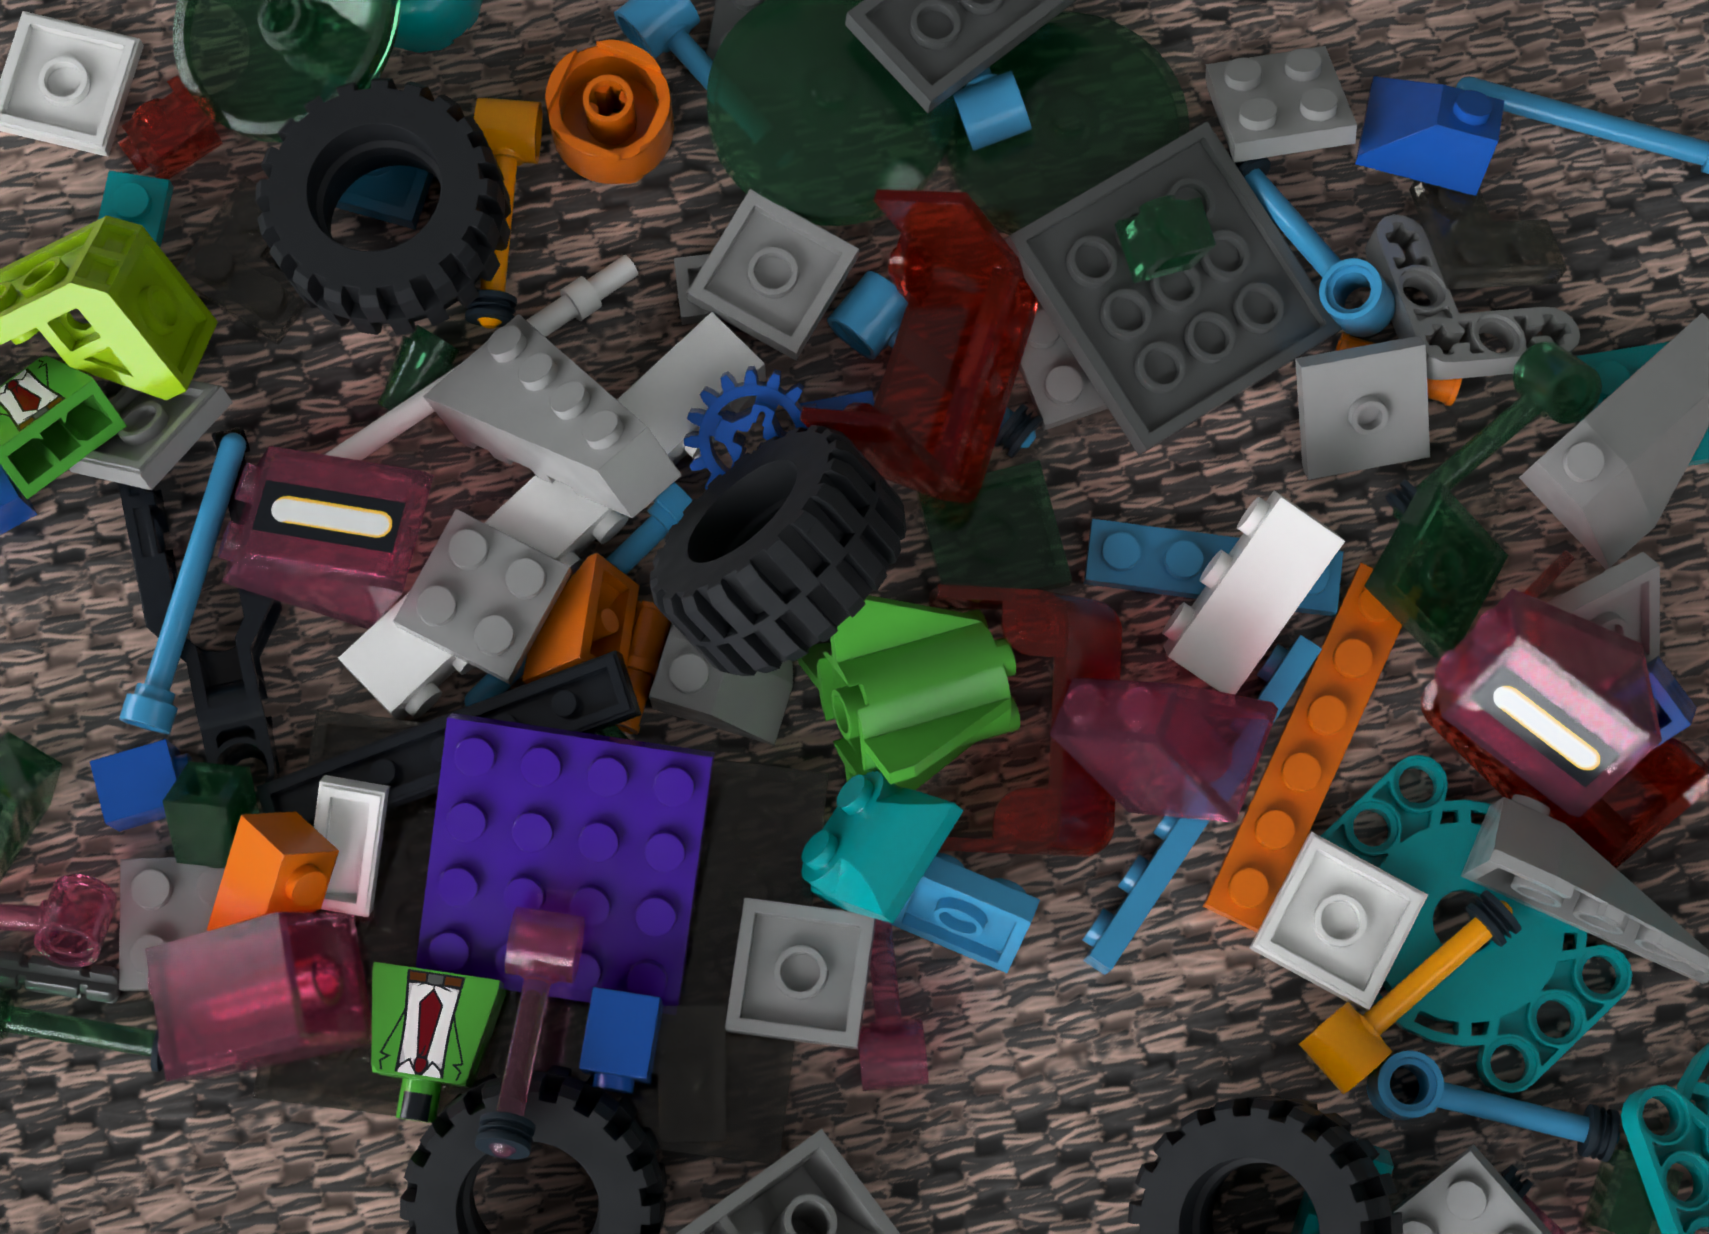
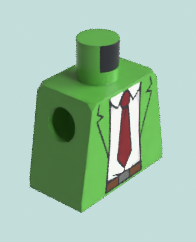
[0,356,127,499]
[371,962,506,1123]

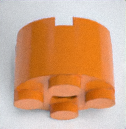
[545,39,674,184]

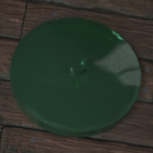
[173,0,401,142]
[706,0,955,226]
[944,12,1190,236]

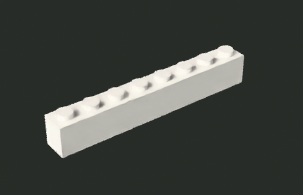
[338,312,766,723]

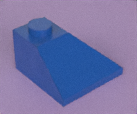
[1355,76,1504,196]

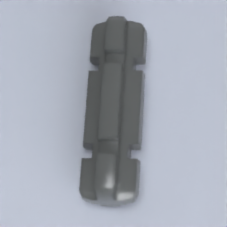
[0,950,121,1004]

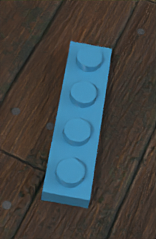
[1084,519,1344,617]

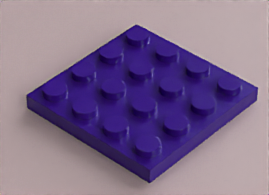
[415,713,715,1016]

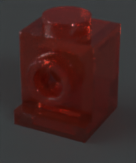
[117,75,223,180]

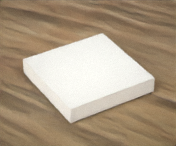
[0,11,144,157]
[1249,832,1428,1012]

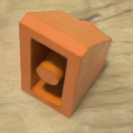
[522,553,640,684]
[207,811,339,937]

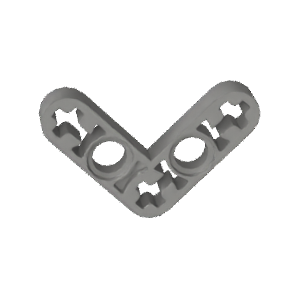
[1365,214,1580,380]

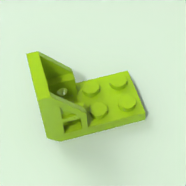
[0,216,218,401]

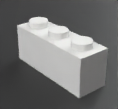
[1162,490,1345,700]

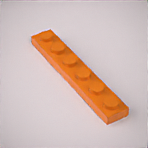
[1202,563,1419,932]

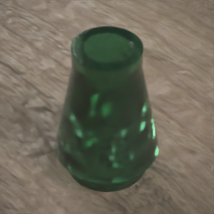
[376,325,460,411]

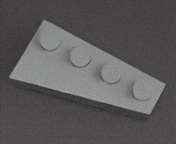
[423,314,681,518]

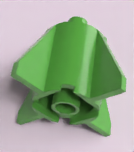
[797,595,1020,790]

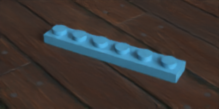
[1082,635,1322,975]

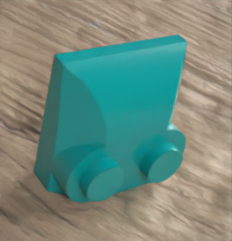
[801,771,964,924]

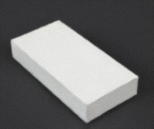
[314,775,390,917]

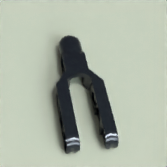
[118,426,282,805]

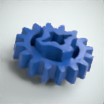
[684,366,819,490]

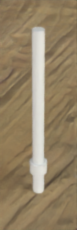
[315,255,638,482]

